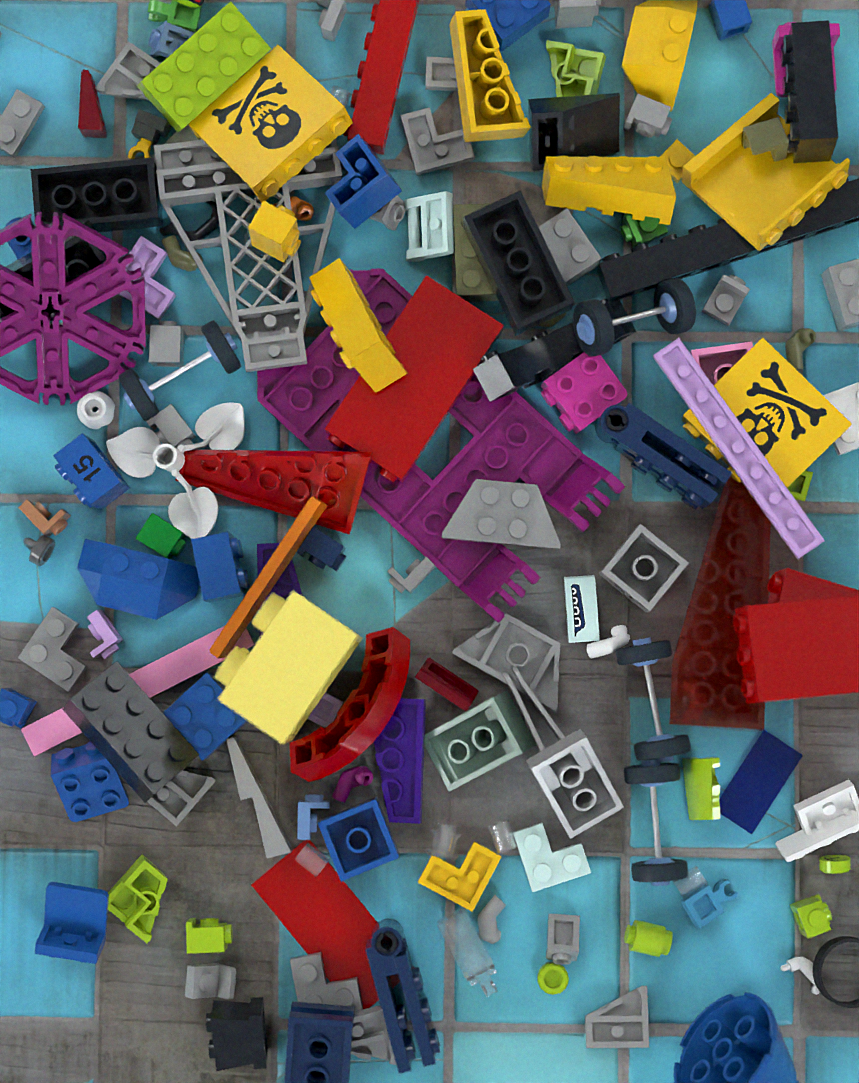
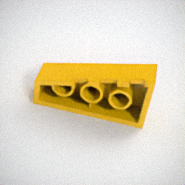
[449,9,531,142]
[541,156,677,225]
[309,258,407,393]

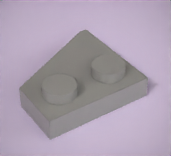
[351,1005,396,1065]

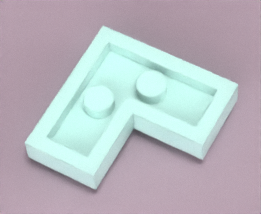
[513,822,591,892]

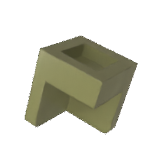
[742,117,789,162]

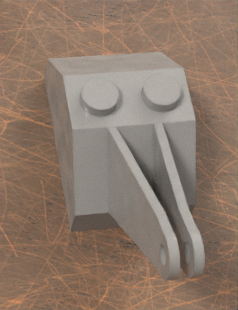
[502,666,624,839]

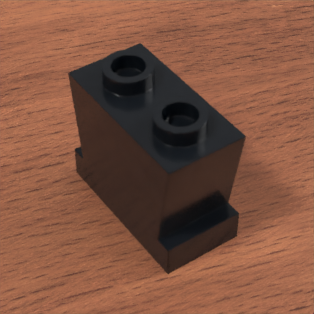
[206,997,268,1071]

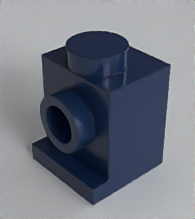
[297,527,347,571]

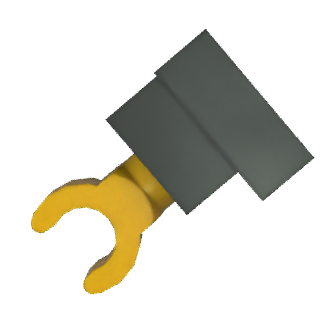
[128,109,171,160]

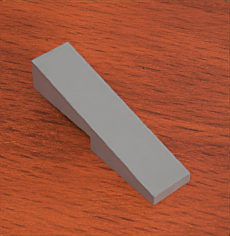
[226,737,293,858]

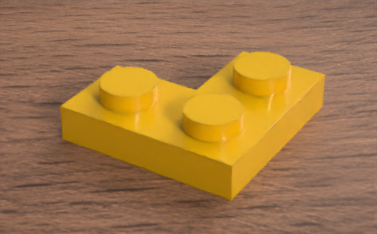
[418,841,502,912]

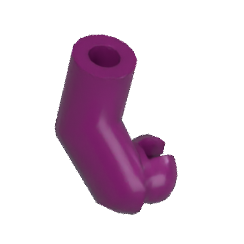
[332,766,373,803]

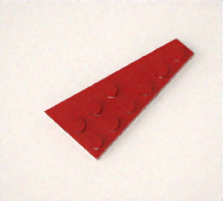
[175,449,372,535]

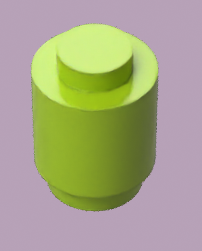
[624,920,672,957]

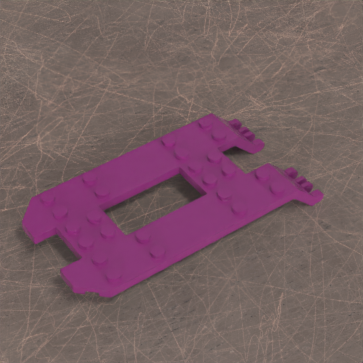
[257,268,625,623]

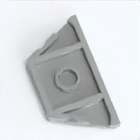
[442,479,561,550]
[452,613,560,711]

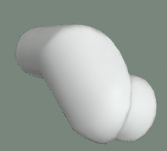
[587,625,630,659]

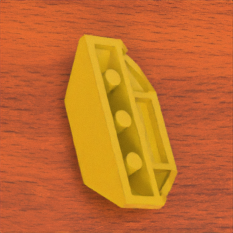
[621,0,698,112]

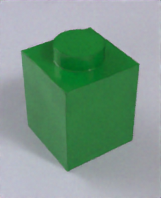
[135,513,187,559]

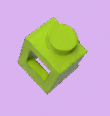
[790,894,832,939]
[186,918,233,954]

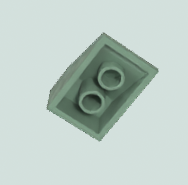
[424,691,536,792]

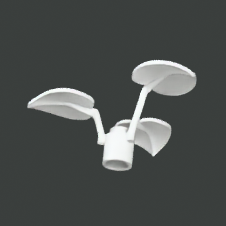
[106,403,245,539]

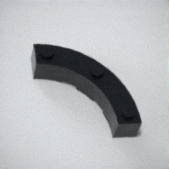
[473,298,637,402]

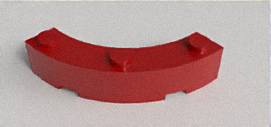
[289,627,410,782]

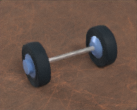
[573,278,696,356]
[119,320,242,421]
[616,637,691,763]
[624,759,688,886]

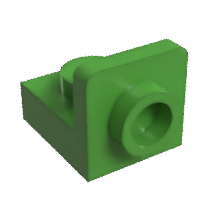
[620,214,668,248]

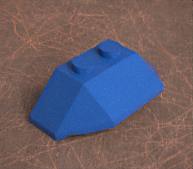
[77,539,200,620]

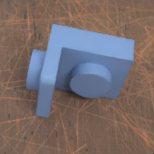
[148,22,194,58]
[297,794,330,840]

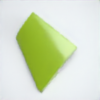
[546,40,606,97]
[682,756,720,820]
[108,854,168,944]

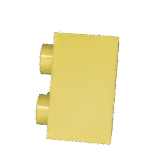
[214,591,363,744]

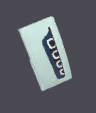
[564,575,599,643]

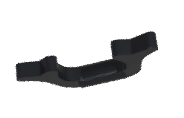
[159,201,219,241]

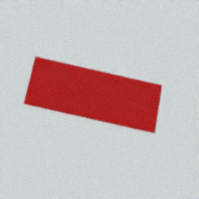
[251,840,415,1009]

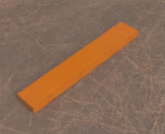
[209,496,327,658]

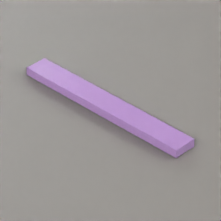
[653,338,825,560]

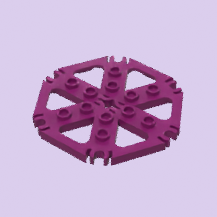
[0,212,146,405]

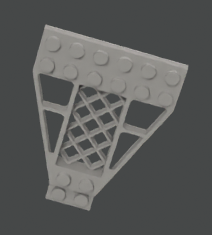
[154,138,342,372]

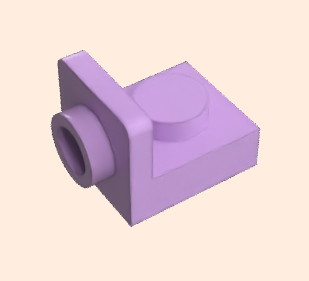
[87,610,123,659]

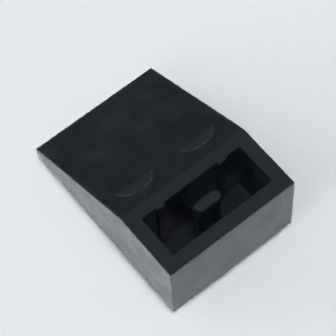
[528,93,620,171]

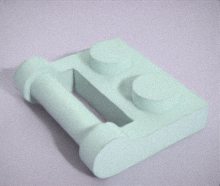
[404,191,455,262]

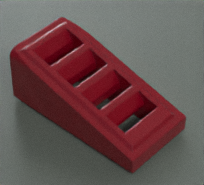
[78,69,107,138]

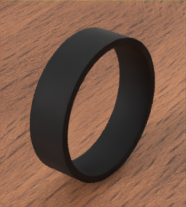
[813,936,859,1008]

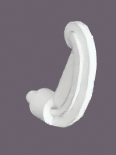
[780,957,820,995]

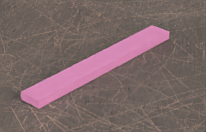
[21,626,255,757]

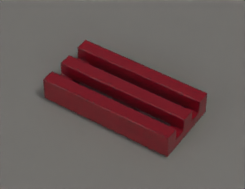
[415,657,479,711]

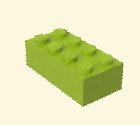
[137,1,271,132]

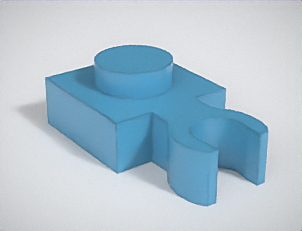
[680,879,738,929]

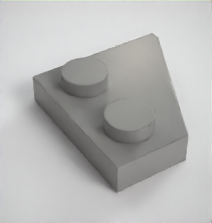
[95,41,161,101]
[129,771,216,827]
[585,986,649,1048]

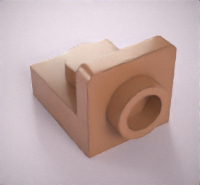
[18,499,71,537]

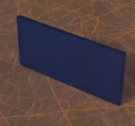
[719,730,803,834]

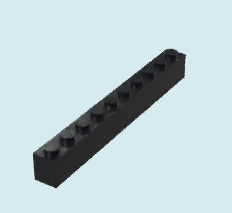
[597,178,859,301]

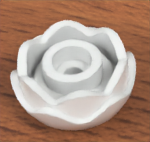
[77,391,115,429]

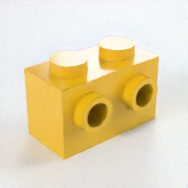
[248,201,301,263]

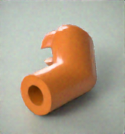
[272,196,314,221]

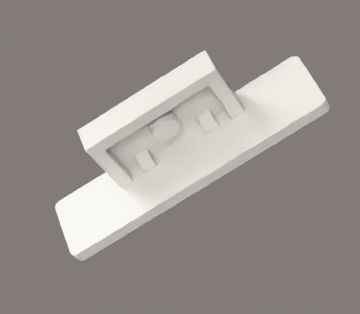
[775,779,859,862]

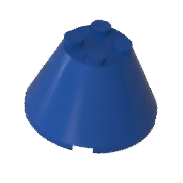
[674,992,799,1083]

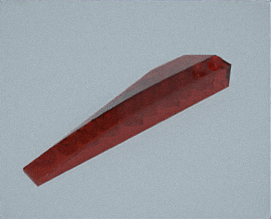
[669,476,771,732]

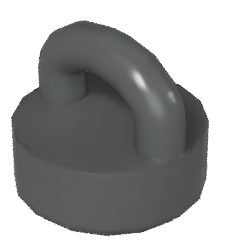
[23,535,55,566]

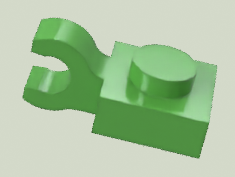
[147,0,202,33]

